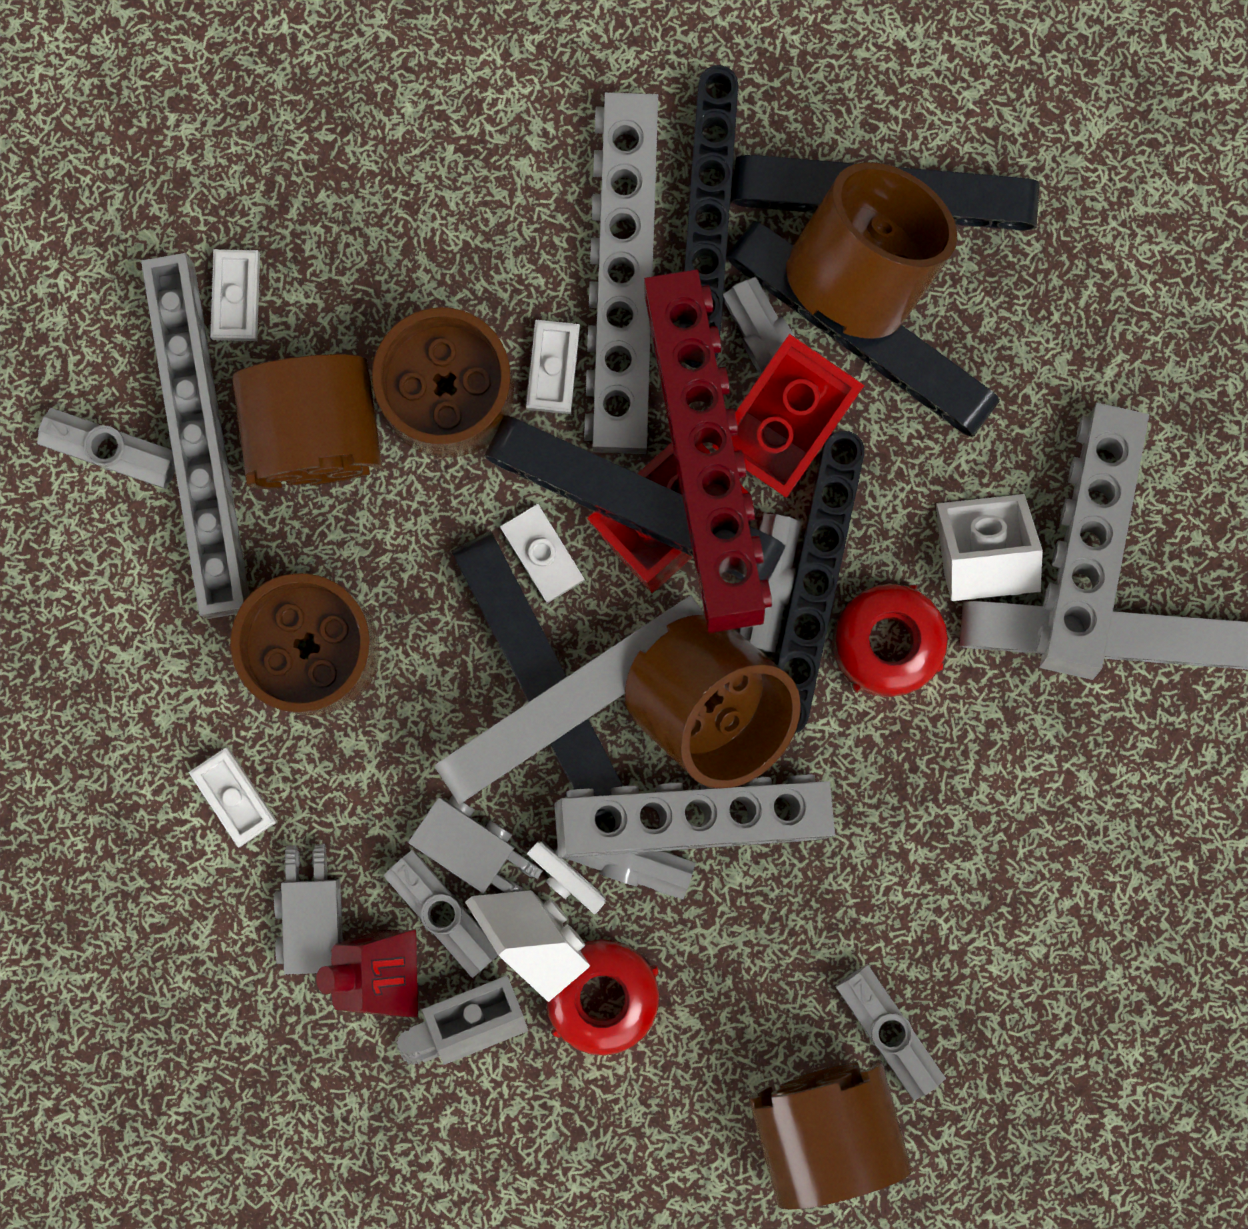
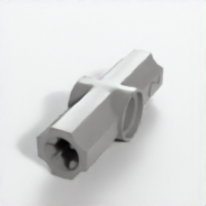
[723,277,795,373]
[37,408,175,489]
[739,513,801,653]
[556,829,696,899]
[383,849,498,978]
[835,964,946,1101]

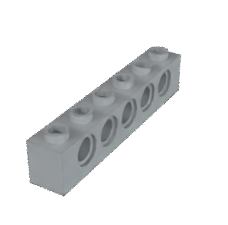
[1035,402,1149,680]
[554,774,835,858]

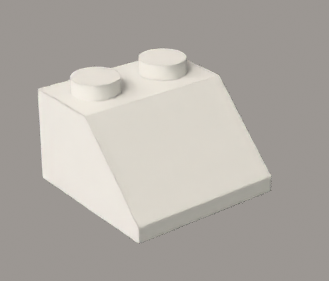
[936,494,1043,601]
[465,890,590,1002]

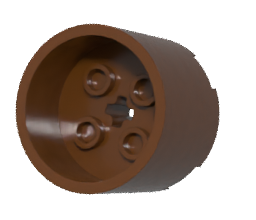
[786,162,957,338]
[372,307,515,458]
[232,354,383,489]
[230,573,380,716]
[625,615,801,789]
[748,1060,912,1210]

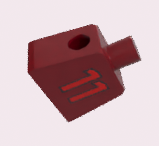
[316,929,418,1018]

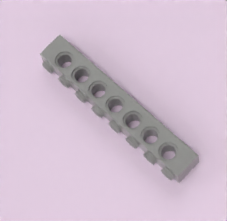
[584,92,658,454]
[141,253,249,619]

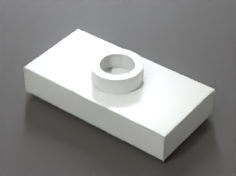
[210,249,260,341]
[526,320,580,414]
[500,504,585,604]
[188,747,278,847]
[527,840,606,914]

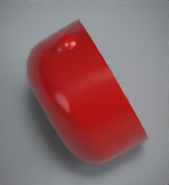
[832,584,948,697]
[546,939,659,1056]

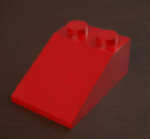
[712,333,864,498]

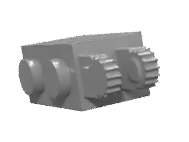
[408,795,543,894]
[274,844,343,975]
[396,975,528,1065]

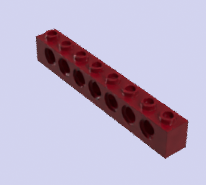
[644,269,772,633]

